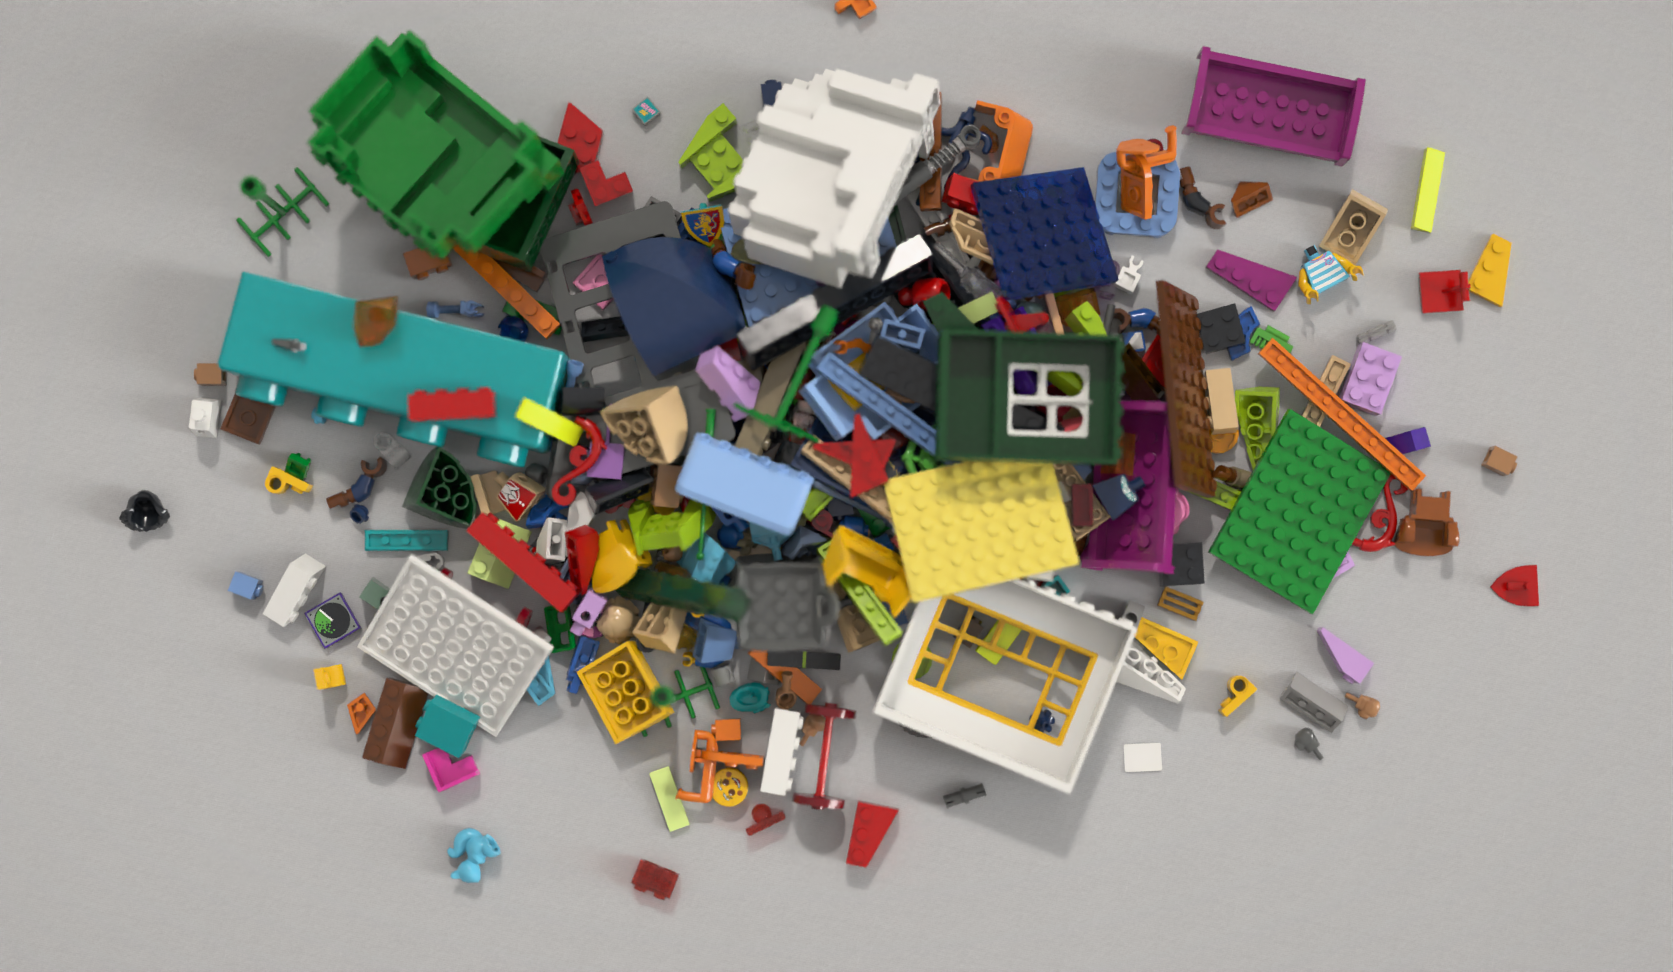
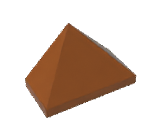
[1231,181,1273,218]

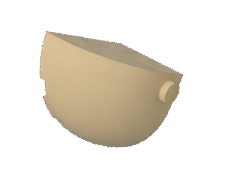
[600,386,687,464]

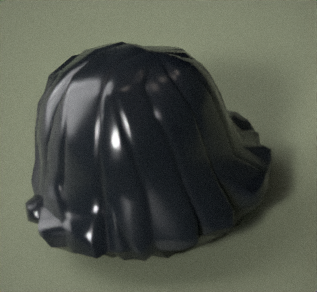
[119,490,170,532]

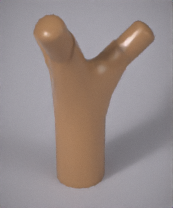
[884,388,916,405]

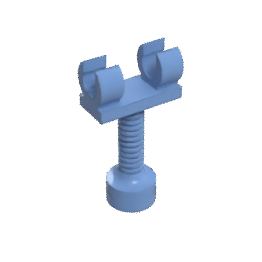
[426,300,484,318]

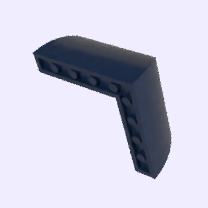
[602,237,746,376]

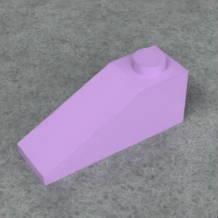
[1317,627,1374,684]

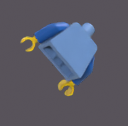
[682,604,740,668]

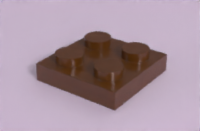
[220,394,276,445]

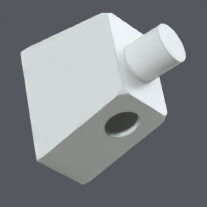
[189,398,222,438]

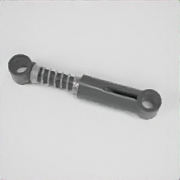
[893,125,981,206]

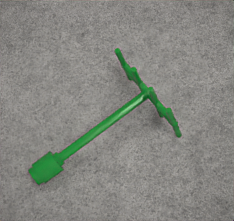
[236,167,330,257]
[734,304,838,443]
[641,667,720,737]

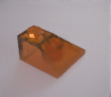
[353,296,398,347]

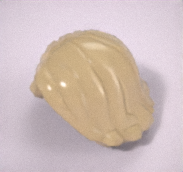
[597,596,641,644]

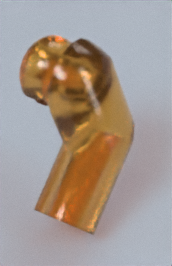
[979,124,999,153]

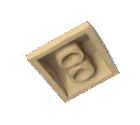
[1319,189,1388,265]

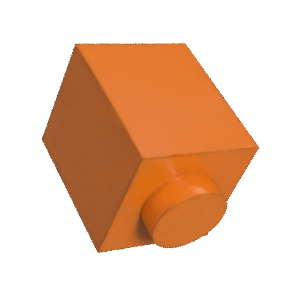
[711,718,742,741]

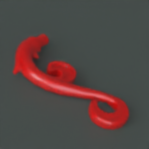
[552,416,607,506]
[1352,474,1408,552]

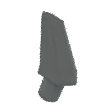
[272,339,306,353]

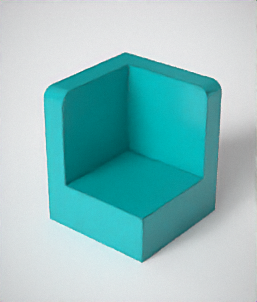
[1040,575,1070,596]

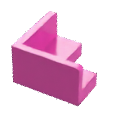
[422,748,480,793]

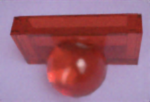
[745,803,786,836]

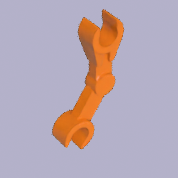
[833,338,871,355]

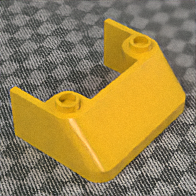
[823,526,912,617]

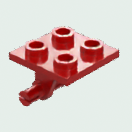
[1419,270,1471,314]
[995,296,1049,332]

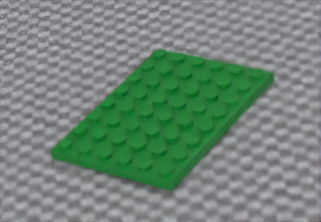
[1208,409,1391,614]

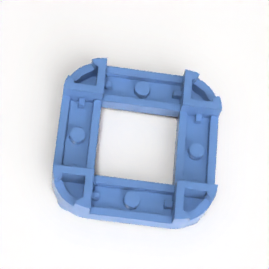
[1094,152,1180,238]

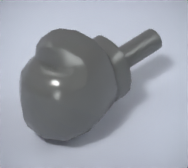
[1295,728,1323,760]

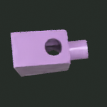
[570,587,607,636]

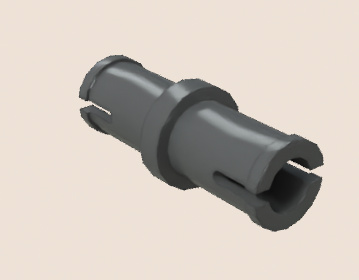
[943,783,987,808]

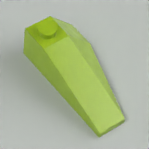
[1235,386,1280,470]

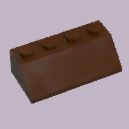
[362,678,429,769]

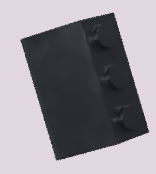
[585,468,654,515]

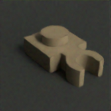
[737,524,758,556]

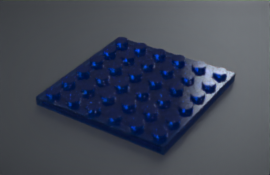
[971,167,1119,301]

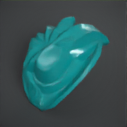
[729,682,771,714]

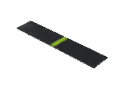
[767,651,841,670]

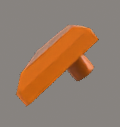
[347,693,377,734]

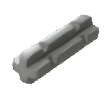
[1356,320,1397,344]

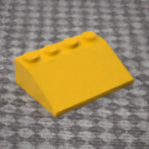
[577,641,675,744]

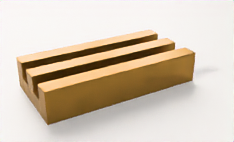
[1157,586,1204,621]

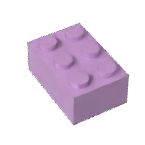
[1339,342,1402,416]

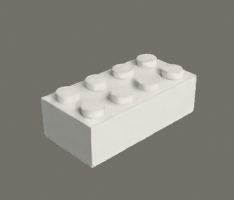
[761,707,804,796]

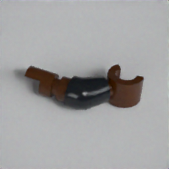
[1180,166,1227,229]

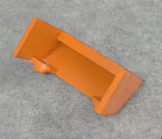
[970,100,1033,195]

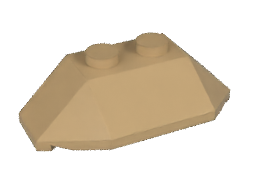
[949,208,1030,267]

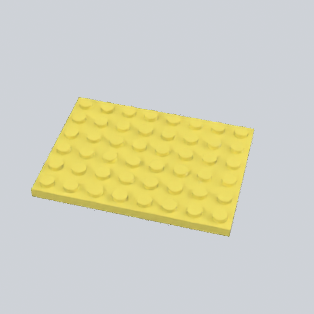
[884,461,1079,603]

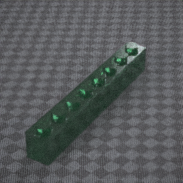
[615,568,752,623]

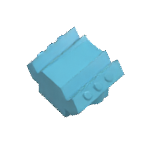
[677,532,736,593]

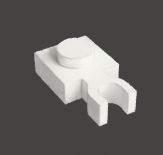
[1113,256,1144,294]

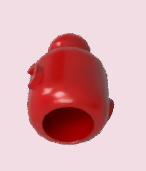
[898,278,951,312]

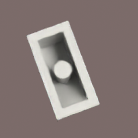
[536,517,567,564]

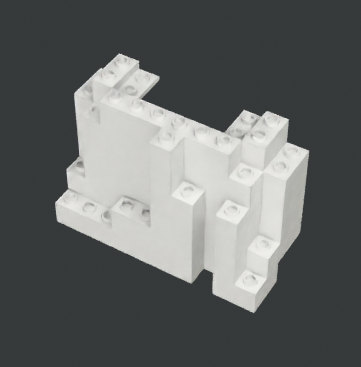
[728,69,940,289]

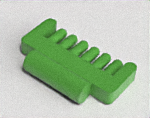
[1249,325,1293,353]

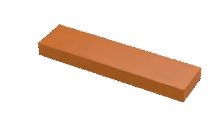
[747,650,822,704]

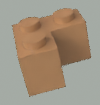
[650,462,683,508]

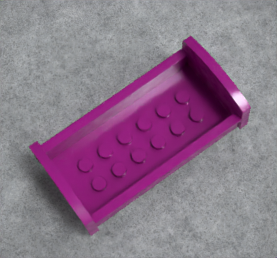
[1181,46,1366,167]
[1081,401,1176,574]

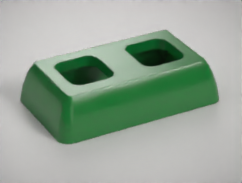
[544,606,576,653]

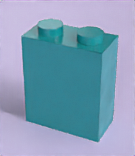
[415,695,480,758]

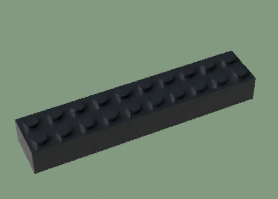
[737,235,933,371]
[858,334,1065,432]

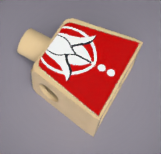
[494,471,546,522]

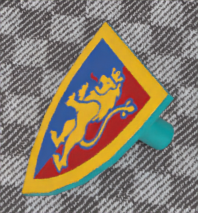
[681,203,724,247]

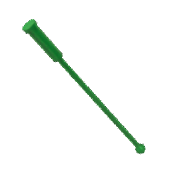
[696,409,716,561]

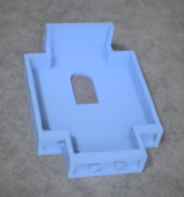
[799,302,938,441]

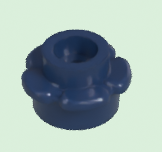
[350,504,369,524]

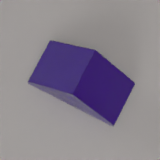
[1385,427,1431,454]

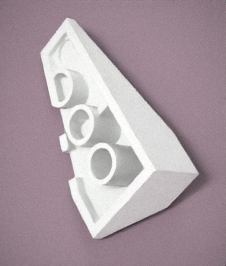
[1116,638,1186,703]

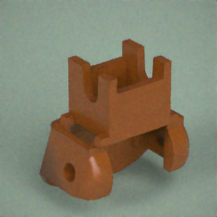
[1393,489,1460,556]

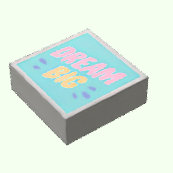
[632,96,661,126]

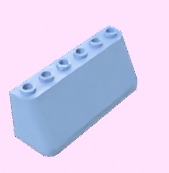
[675,432,815,535]

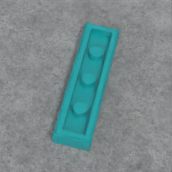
[365,530,448,551]

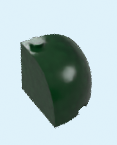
[402,446,476,529]

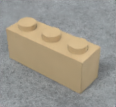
[1204,368,1239,435]

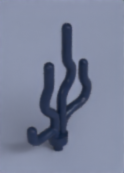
[914,107,993,207]

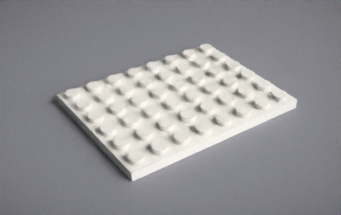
[357,555,553,737]

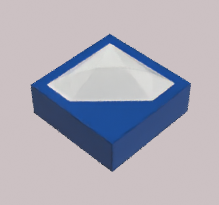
[1122,330,1146,352]

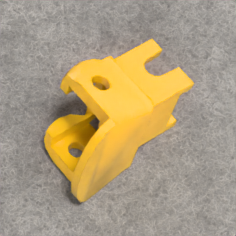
[591,519,652,593]

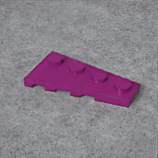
[1205,249,1297,312]

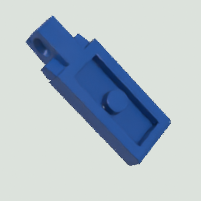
[566,636,600,694]

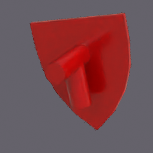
[1490,565,1539,606]

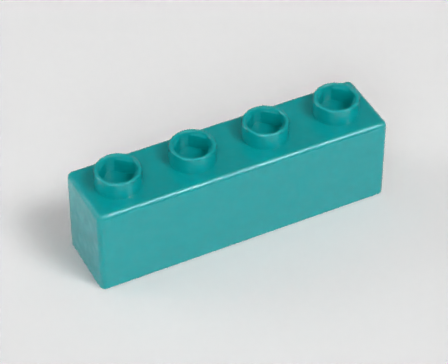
[218,271,570,468]

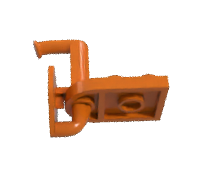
[1116,125,1177,220]
[675,730,764,803]

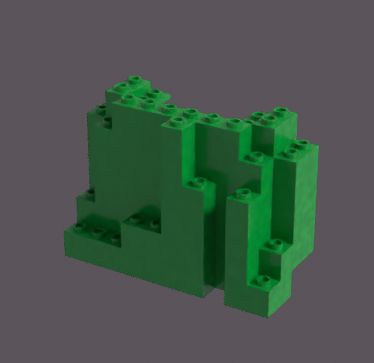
[307,30,564,260]

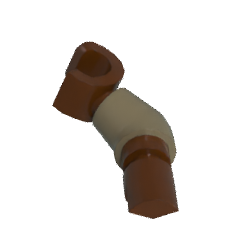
[1212,465,1252,488]

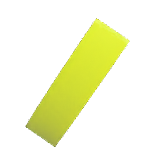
[515,398,584,447]

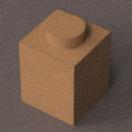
[194,363,227,386]
[1481,446,1518,476]

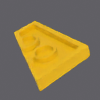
[1468,234,1512,307]
[1134,617,1198,680]

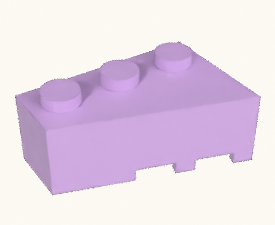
[696,346,761,422]

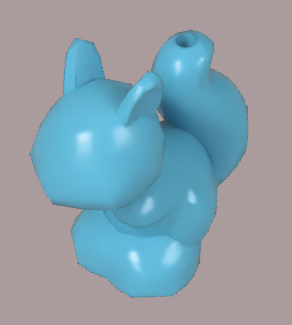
[447,828,501,883]

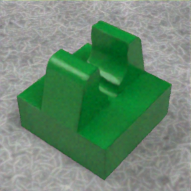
[285,453,311,481]

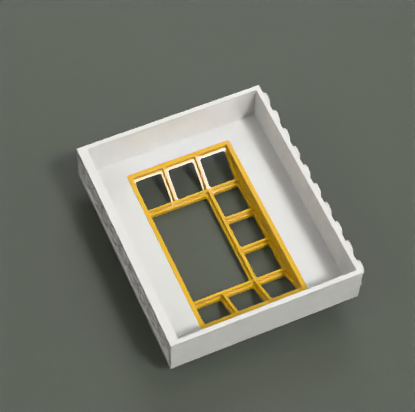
[873,578,1137,794]

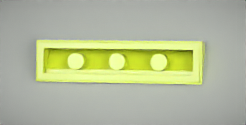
[1411,147,1445,233]
[975,620,1022,665]

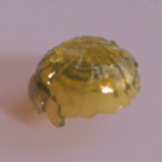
[676,623,697,651]

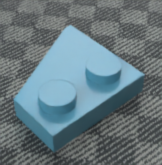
[527,655,556,706]

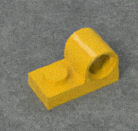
[265,466,313,494]
[314,664,346,690]
[1218,675,1257,717]

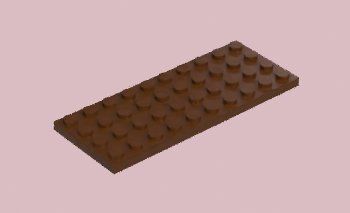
[1155,280,1217,498]

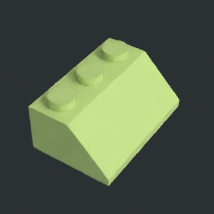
[468,518,532,589]

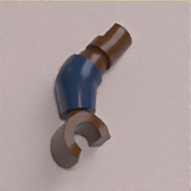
[326,456,387,509]

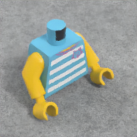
[1298,245,1364,304]

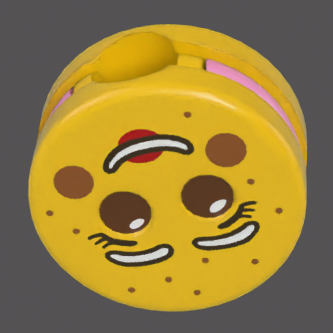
[712,767,749,807]

